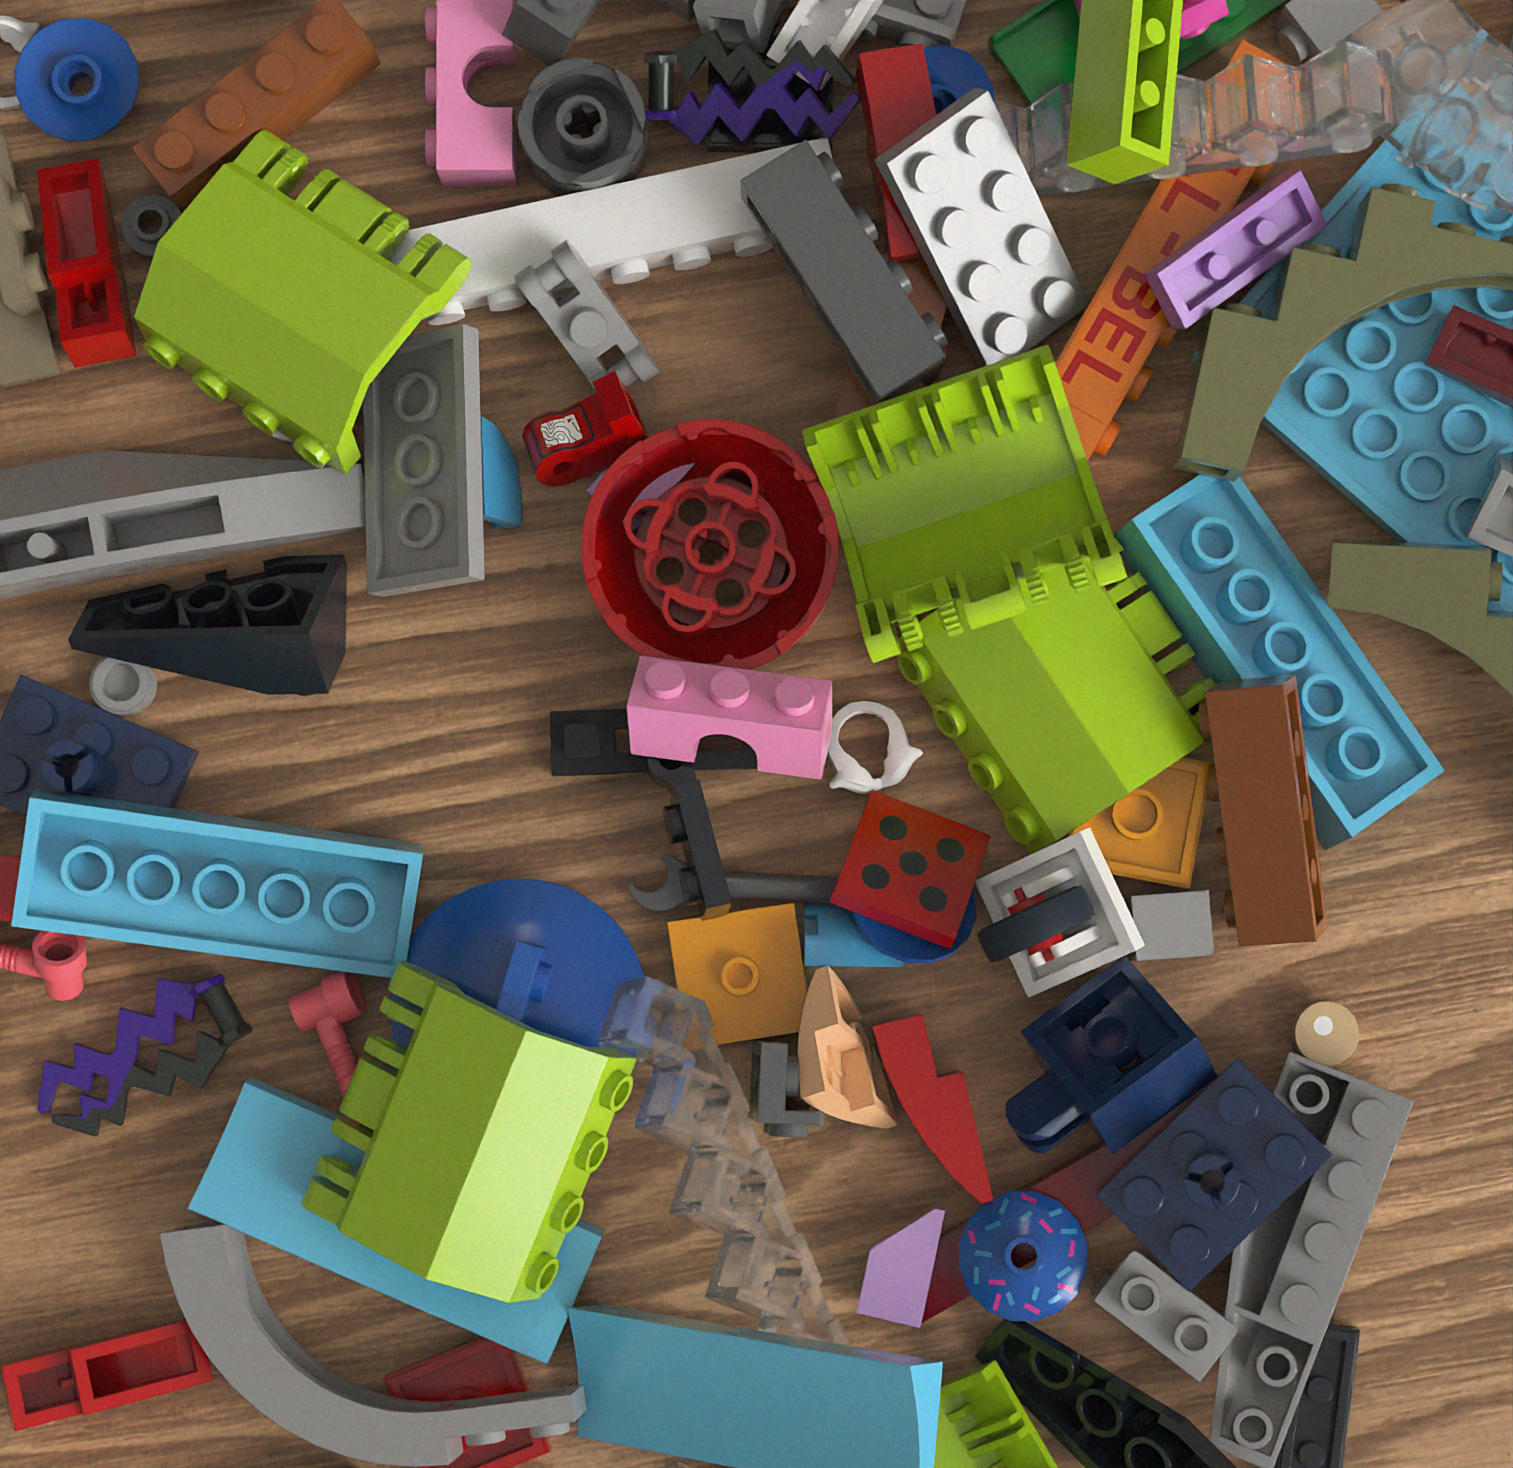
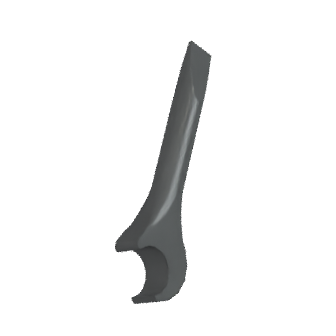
[628,854,839,911]

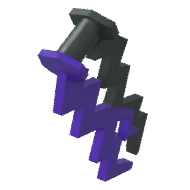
[645,29,862,146]
[37,974,253,1137]

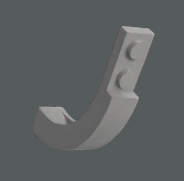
[160,1221,587,1467]

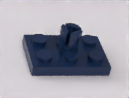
[0,675,199,816]
[1096,1057,1332,1292]

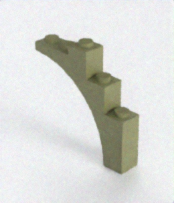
[1172,184,1513,482]
[1328,538,1513,697]

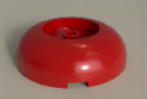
[581,419,839,670]

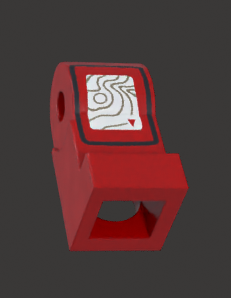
[522,371,649,487]

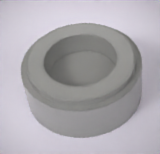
[89,657,157,716]

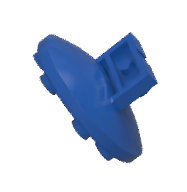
[391,879,648,1058]

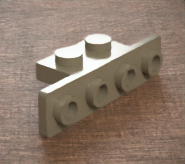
[0,133,60,388]

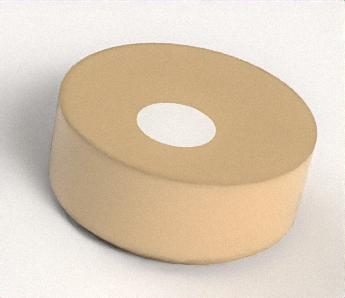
[1291,1001,1359,1066]

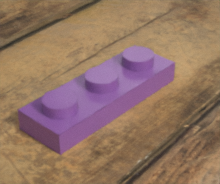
[1144,170,1327,329]

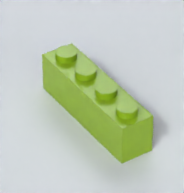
[1066,0,1183,184]

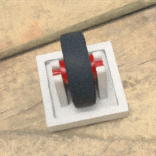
[975,827,1145,998]

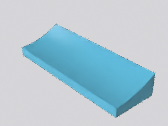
[1113,474,1445,850]
[11,789,423,978]
[187,1077,605,1364]
[567,1304,943,1468]

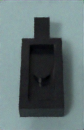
[645,756,732,921]

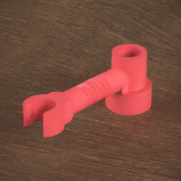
[0,931,87,1001]
[289,971,367,1118]

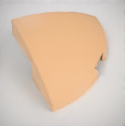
[798,965,899,1129]

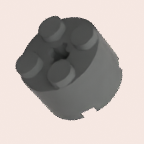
[518,57,648,197]

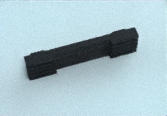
[550,709,757,776]

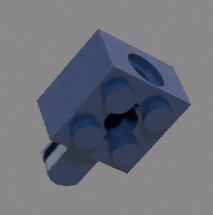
[1006,956,1218,1154]

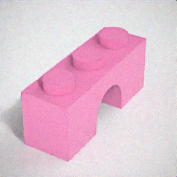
[425,0,518,187]
[627,656,832,779]

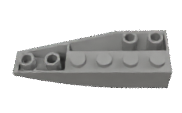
[0,450,366,599]
[1210,1051,1414,1468]

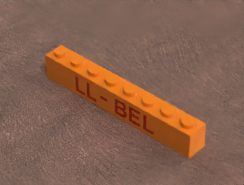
[1055,39,1309,461]

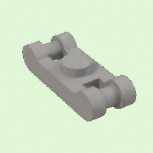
[514,240,660,392]

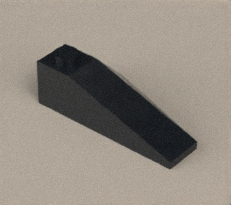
[68,554,347,696]
[975,1318,1237,1468]

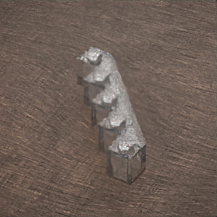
[993,40,1398,196]
[597,976,849,1345]

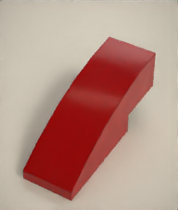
[855,43,936,261]
[37,158,136,368]
[870,1014,993,1203]
[0,1319,213,1431]

